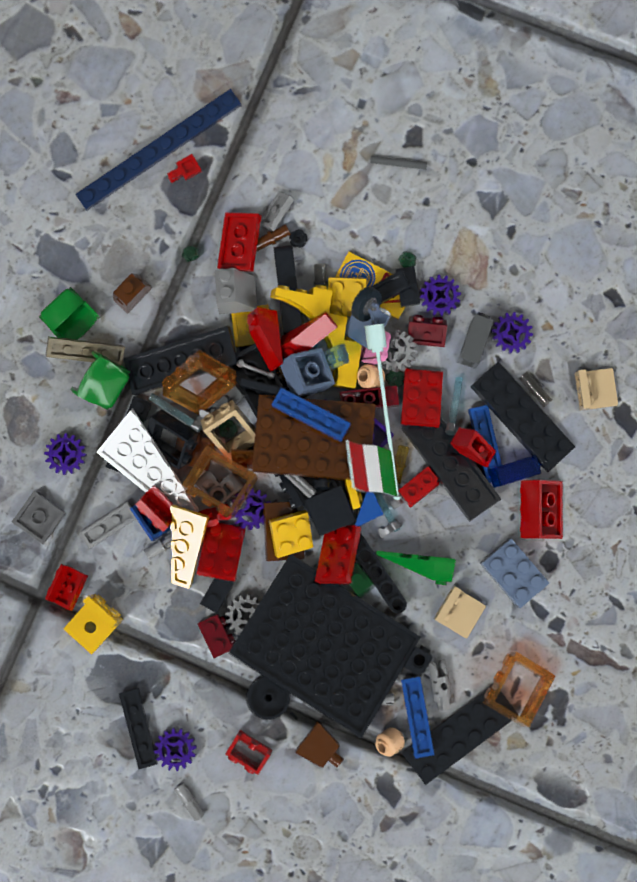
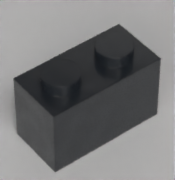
[200,578,237,613]

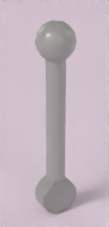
[237,360,275,379]

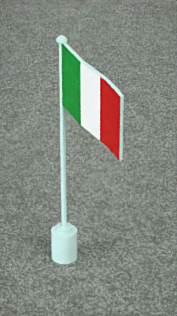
[346,324,401,500]

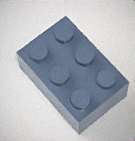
[480,538,549,608]

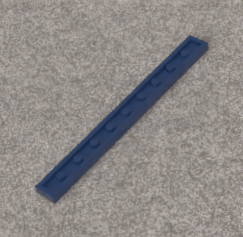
[75,89,242,211]

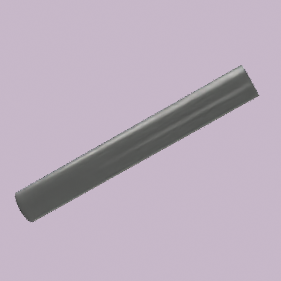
[370,156,427,170]

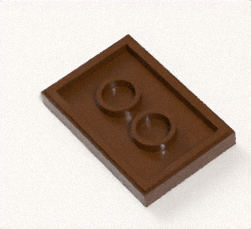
[263,502,305,561]

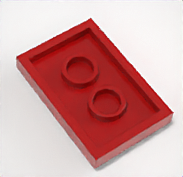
[217,213,262,272]
[401,368,443,428]
[197,523,246,581]
[315,525,361,584]

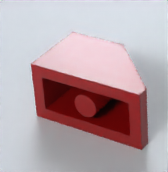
[450,428,496,467]

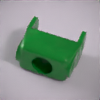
[39,287,101,340]
[70,350,130,410]

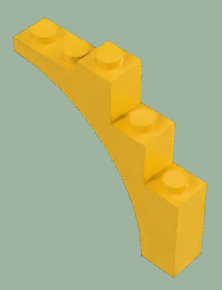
[270,285,362,390]

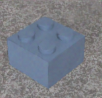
[280,348,335,397]

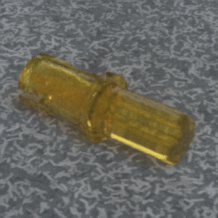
[394,445,409,484]

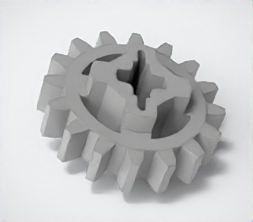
[381,330,418,372]
[225,595,260,635]

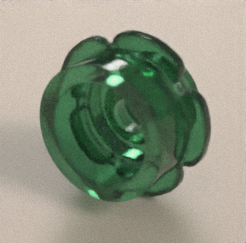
[181,246,200,262]
[398,251,417,268]
[385,370,404,387]
[219,420,237,438]

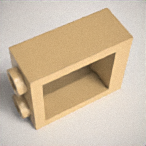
[200,400,256,461]

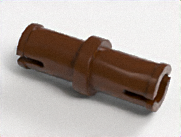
[257,224,291,252]

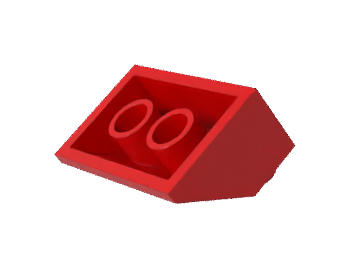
[520,480,563,539]

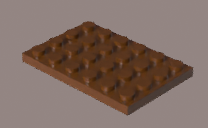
[252,395,376,480]

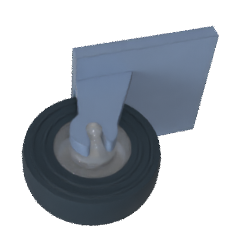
[345,287,390,351]

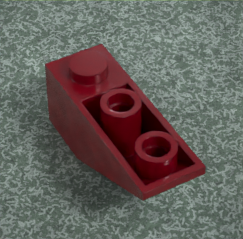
[340,386,399,409]

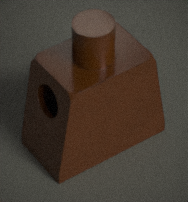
[113,273,152,314]
[295,721,344,768]

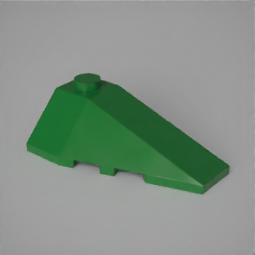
[376,551,456,585]

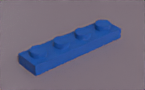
[272,388,351,442]
[468,405,505,483]
[401,677,435,759]

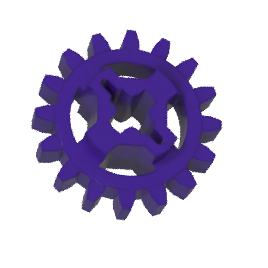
[419,275,461,317]
[491,312,533,354]
[44,433,87,475]
[229,488,271,530]
[154,727,197,771]

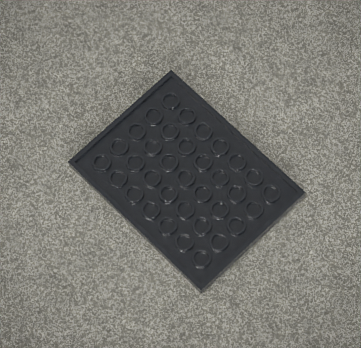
[228,554,421,738]

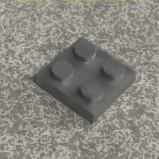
[12,491,66,545]

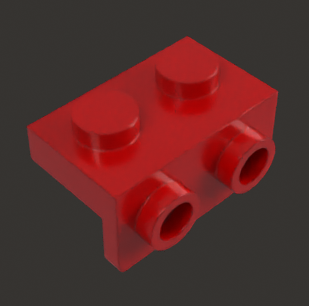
[135,485,173,532]
[45,564,88,611]

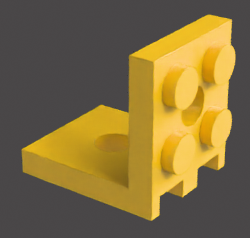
[63,594,124,655]

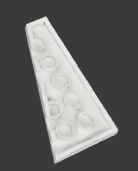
[97,409,199,512]

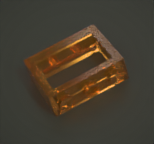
[162,350,236,415]
[182,446,258,517]
[484,652,556,727]

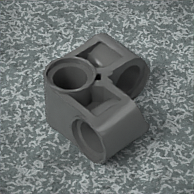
[194,469,246,506]

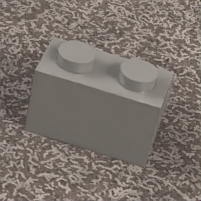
[215,268,257,314]

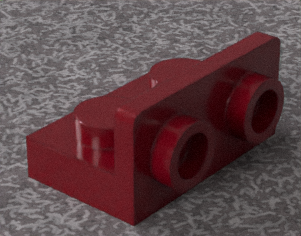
[408,315,447,347]
[197,613,235,658]

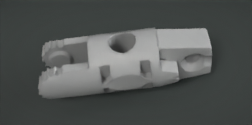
[429,659,451,711]

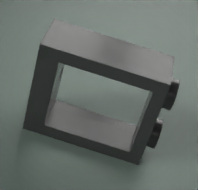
[457,313,494,369]

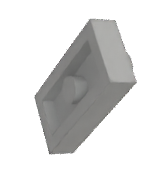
[260,192,294,231]

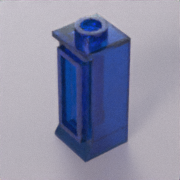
[488,455,542,488]

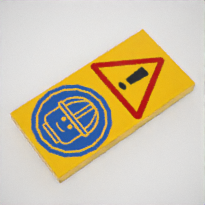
[335,251,405,320]

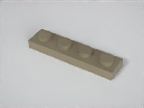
[45,337,125,366]

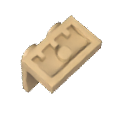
[574,368,618,411]
[433,586,486,638]

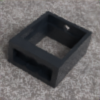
[147,409,199,470]

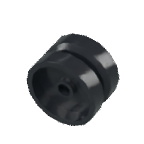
[246,677,290,720]

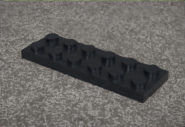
[123,326,239,396]
[470,362,575,472]
[402,416,501,522]
[402,683,519,785]

